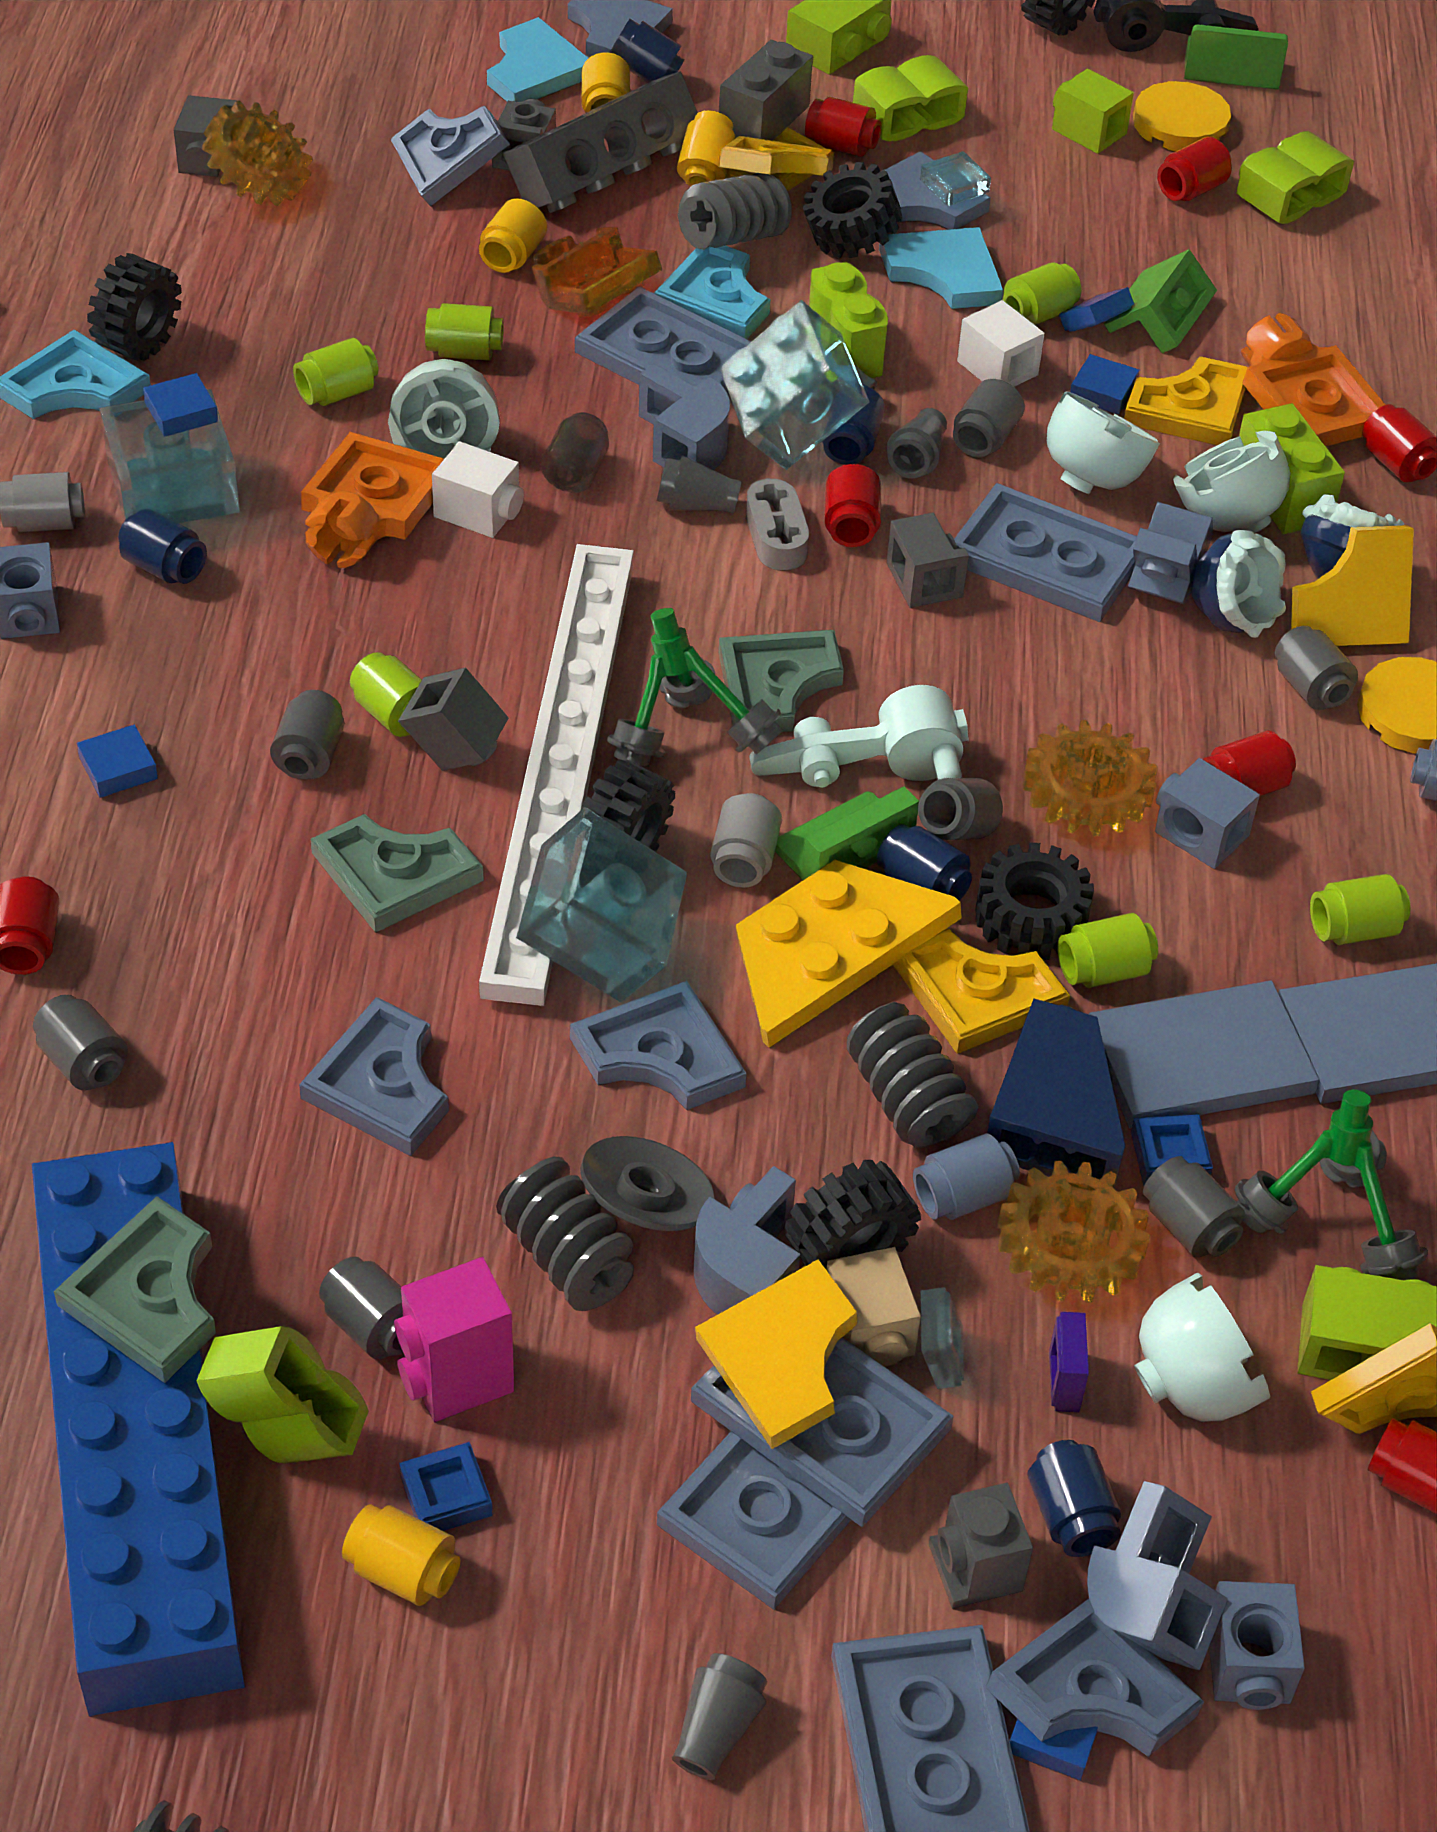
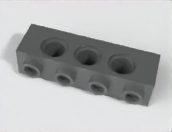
[503,71,698,213]

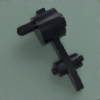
[1093,0,1259,52]

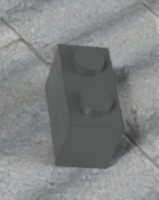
[719,40,813,141]

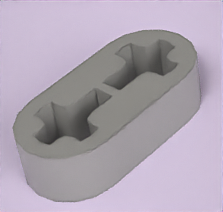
[746,478,809,570]

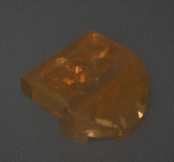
[531,227,662,317]

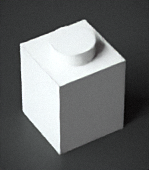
[957,300,1045,387]
[432,441,524,538]

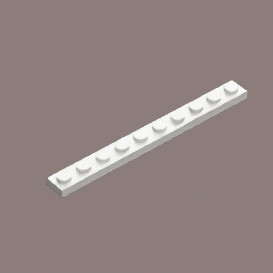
[479,544,634,1006]

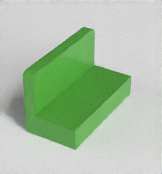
[1184,25,1288,89]
[1104,249,1217,353]
[775,786,919,880]

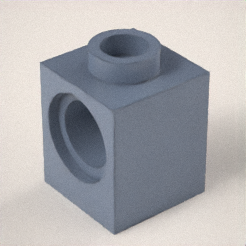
[0,542,60,639]
[1155,758,1260,869]
[1209,1581,1305,1710]

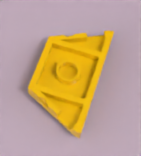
[736,860,962,1048]

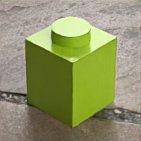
[1052,68,1134,154]

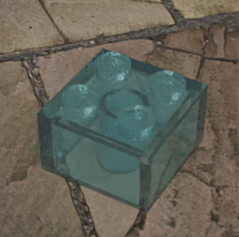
[720,300,870,470]
[99,389,240,523]
[516,807,687,1002]

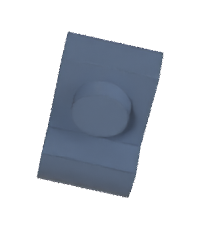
[639,363,730,470]
[1128,502,1213,605]
[694,1166,800,1315]
[1087,1481,1228,1670]

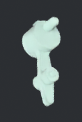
[749,685,969,788]

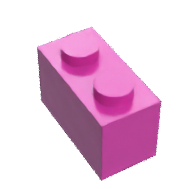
[394,1257,514,1423]

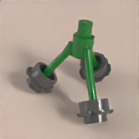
[607,608,783,766]
[1235,1090,1428,1280]

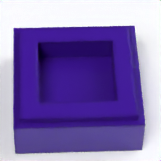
[1049,1312,1089,1412]

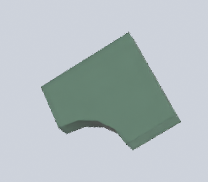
[718,630,844,732]
[310,814,484,933]
[54,1196,216,1383]

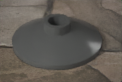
[580,1136,714,1231]

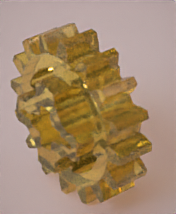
[202,101,313,206]
[1023,720,1158,836]
[997,1161,1150,1303]

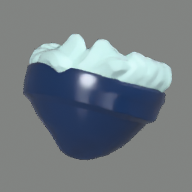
[1300,494,1404,579]
[1191,530,1286,638]

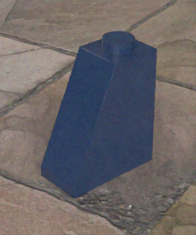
[987,998,1125,1196]

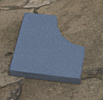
[568,0,673,57]
[391,105,510,206]
[855,151,991,229]
[570,981,747,1110]
[299,997,449,1156]
[986,1599,1204,1757]

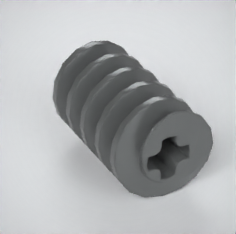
[678,173,792,250]
[847,1002,979,1148]
[496,1156,634,1311]

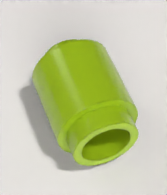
[1003,262,1082,325]
[425,303,504,361]
[293,338,379,406]
[350,652,422,737]
[1310,874,1411,945]
[1058,913,1158,988]

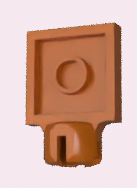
[1241,313,1386,446]
[301,432,444,568]

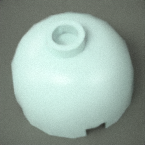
[388,359,500,459]
[1047,391,1160,494]
[1173,431,1290,533]
[1134,1273,1270,1422]

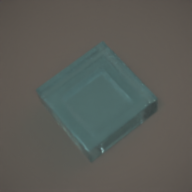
[920,151,991,206]
[921,1287,964,1389]

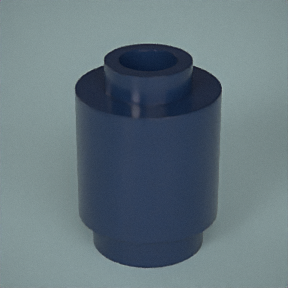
[610,18,685,83]
[821,384,885,465]
[118,508,207,584]
[877,824,972,901]
[1027,1440,1121,1557]

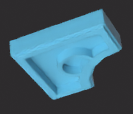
[487,17,588,102]
[879,227,1003,309]
[654,245,771,339]
[0,330,151,419]

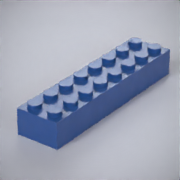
[32,1142,245,1716]

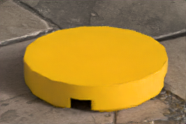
[1133,81,1231,151]
[1357,657,1437,754]

